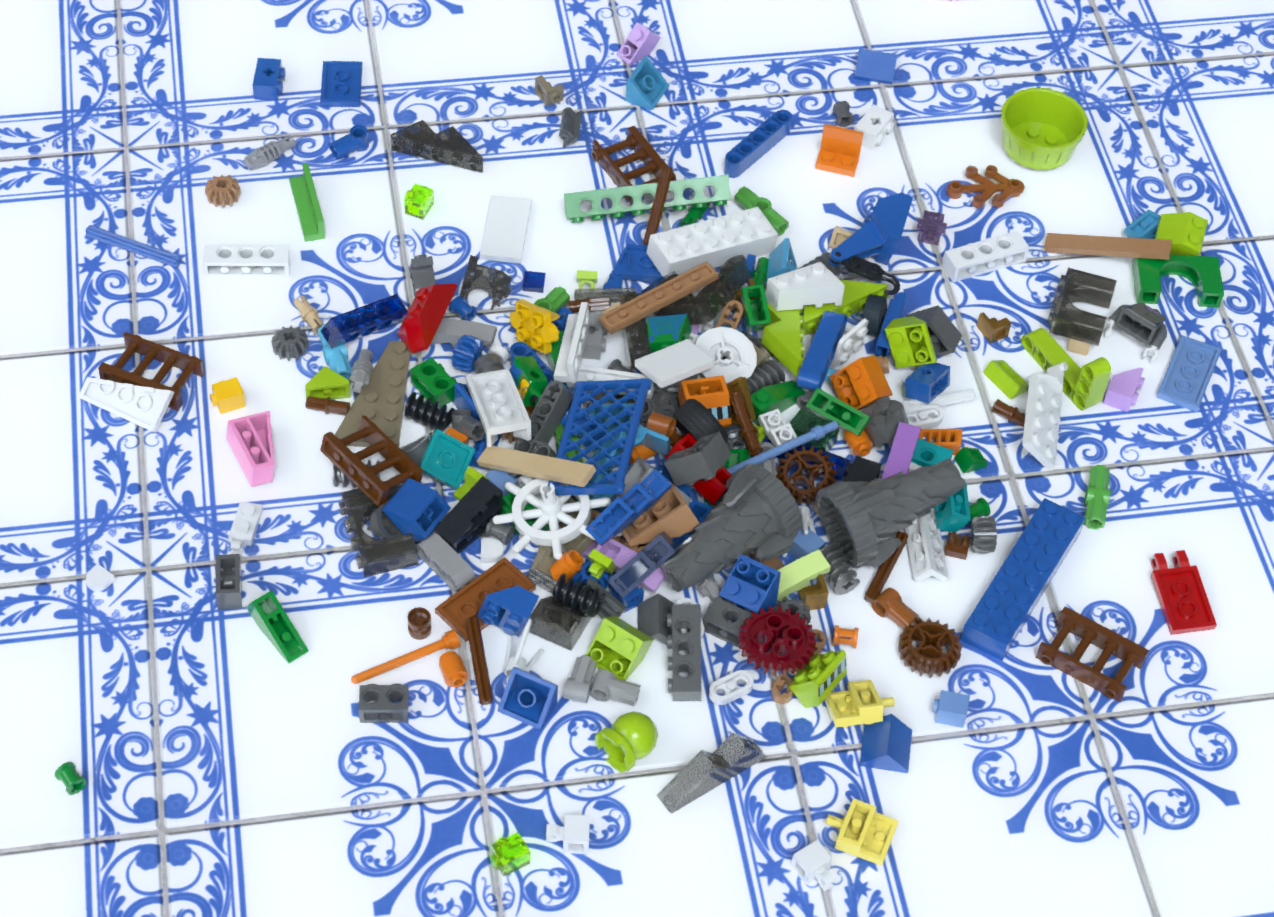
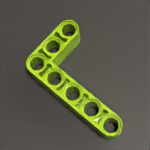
[1021,327,1111,411]

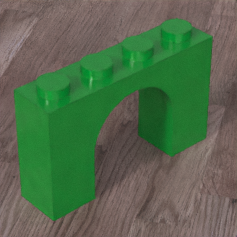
[1132,254,1224,308]

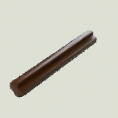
[643,166,673,245]
[864,531,908,603]
[466,617,493,705]

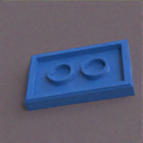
[320,61,363,107]

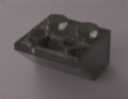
[529,595,591,651]

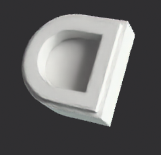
[481,539,504,563]
[86,564,115,591]

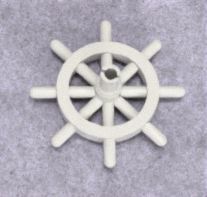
[492,478,611,560]

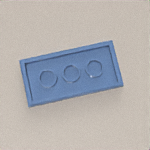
[1156,335,1222,412]

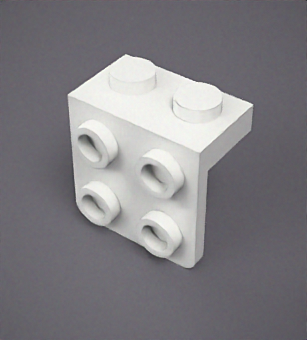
[831,318,869,369]

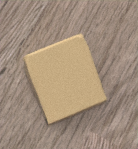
[1067,330,1093,356]

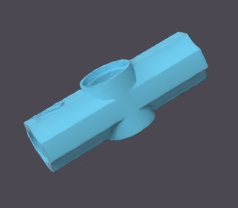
[318,323,352,380]

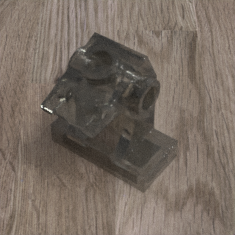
[459,255,512,310]

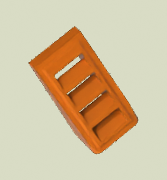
[919,429,962,455]

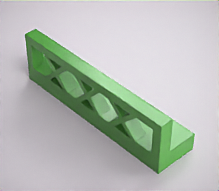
[289,163,325,242]

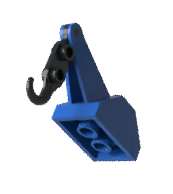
[828,192,913,295]

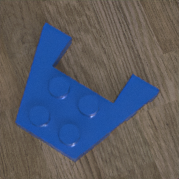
[603,244,685,301]

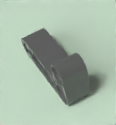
[514,380,572,458]

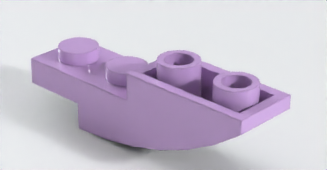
[581,539,666,593]

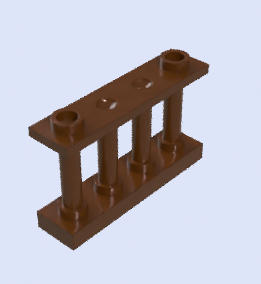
[591,125,676,204]
[98,332,204,411]
[320,415,424,507]
[1035,606,1149,702]

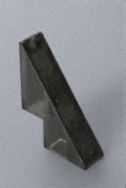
[391,120,483,173]
[620,292,651,370]
[656,733,767,814]

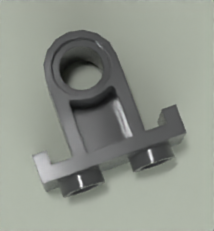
[409,254,436,297]

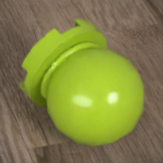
[595,711,658,773]

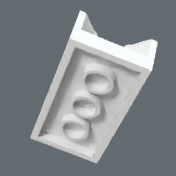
[466,369,531,448]

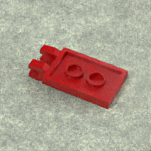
[1150,550,1217,635]

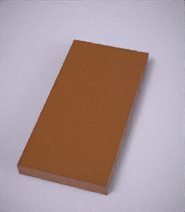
[435,557,536,642]

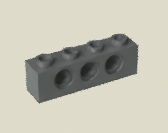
[703,597,796,655]
[667,604,702,701]

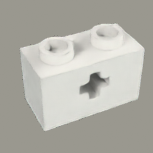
[854,104,895,151]

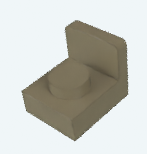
[535,75,564,107]
[531,545,564,578]

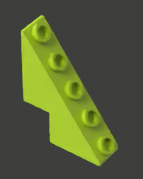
[802,279,888,336]
[761,304,805,377]

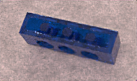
[321,294,408,349]

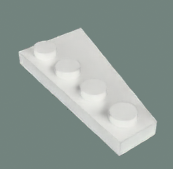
[78,377,174,433]

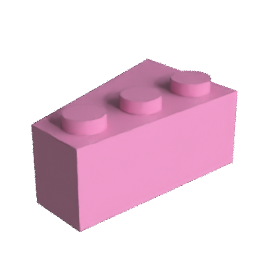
[226,411,275,487]

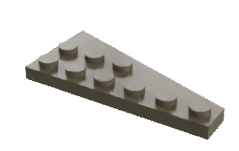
[335,341,411,447]

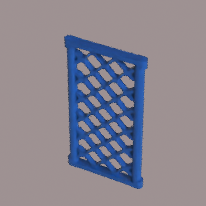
[548,378,652,495]

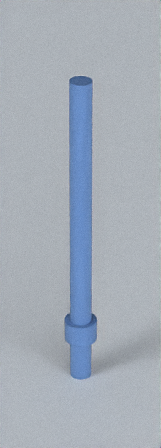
[727,421,839,475]

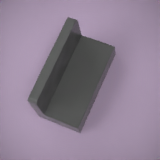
[638,593,674,645]

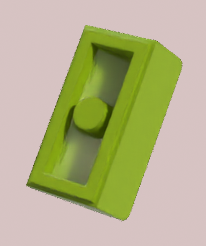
[983,360,1029,399]

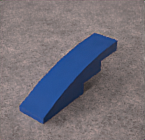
[586,468,673,546]

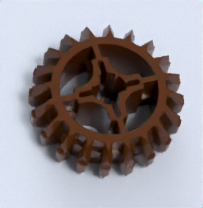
[776,445,836,506]
[898,617,962,678]

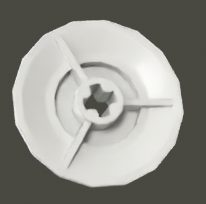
[695,327,757,384]

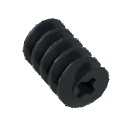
[404,392,455,432]
[553,573,606,618]

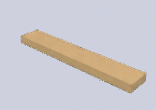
[477,446,597,487]

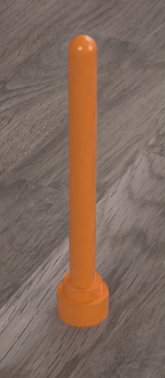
[351,629,461,684]

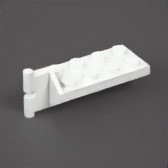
[1022,362,1068,470]

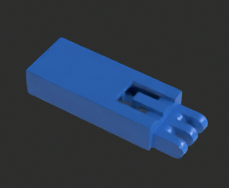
[874,292,906,358]

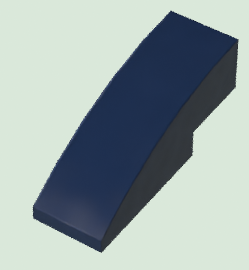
[608,531,680,598]

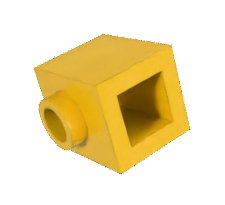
[209,377,246,414]

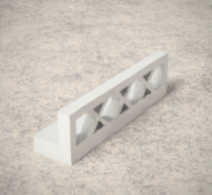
[554,302,591,383]
[566,365,654,399]
[905,508,949,583]

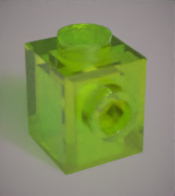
[404,183,434,220]
[489,832,531,877]

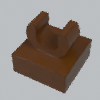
[944,532,971,560]

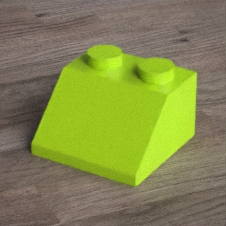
[1155,212,1208,256]

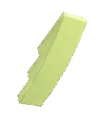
[777,549,831,601]

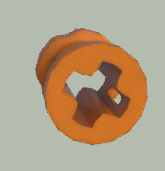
[833,625,859,648]

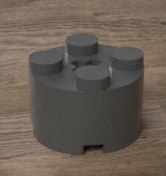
[861,396,909,448]

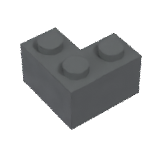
[905,305,962,357]
[664,431,731,486]

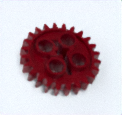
[738,606,816,676]

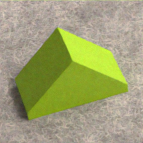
[305,366,351,400]

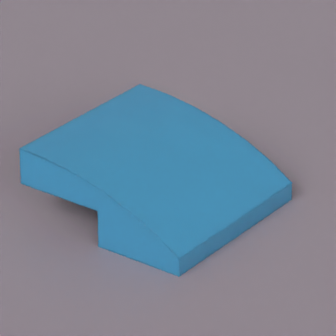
[1124,209,1161,239]

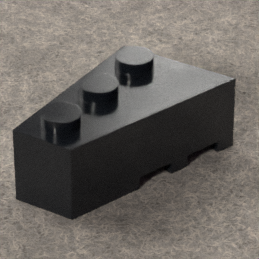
[434,476,503,554]

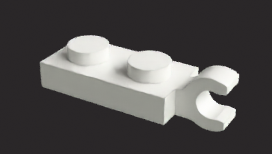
[228,501,263,558]

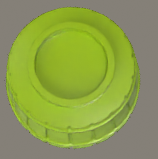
[1001,88,1088,170]

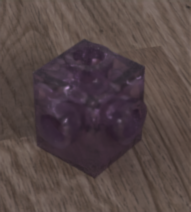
[916,210,947,246]

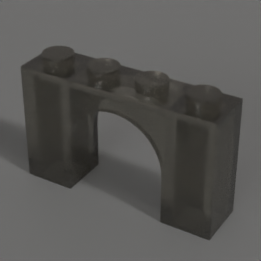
[1047,267,1117,346]
[338,486,419,577]

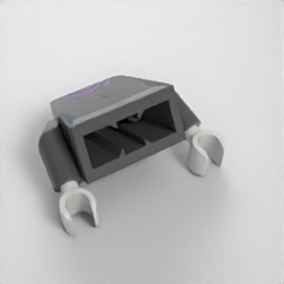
[1099,302,1167,364]

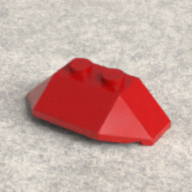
[397,283,458,353]

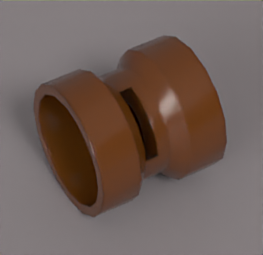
[407,607,432,640]

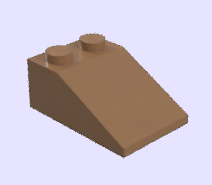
[621,484,700,546]

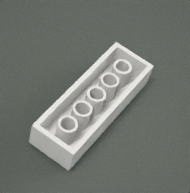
[646,207,778,281]

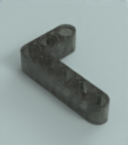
[656,255,751,325]

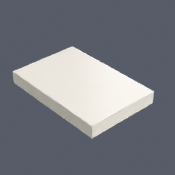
[635,339,715,388]

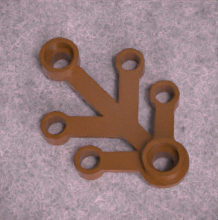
[946,165,1025,208]

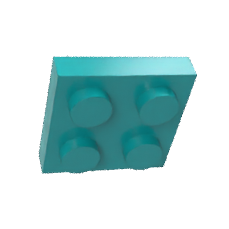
[419,429,476,490]

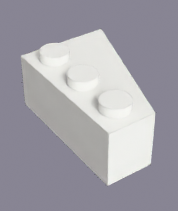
[766,262,845,311]

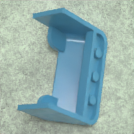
[574,425,671,513]

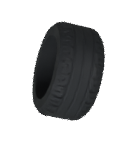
[672,399,728,444]

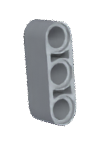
[415,532,475,591]

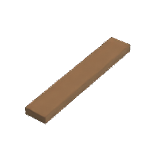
[1044,233,1172,260]
[599,261,719,335]

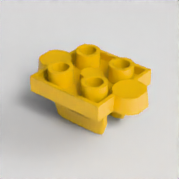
[510,299,560,354]

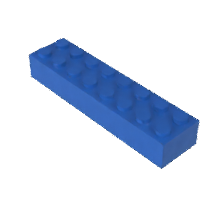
[960,498,1085,661]

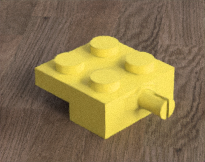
[824,680,895,727]
[825,798,899,866]

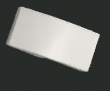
[757,409,797,447]

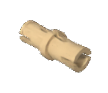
[294,296,324,334]

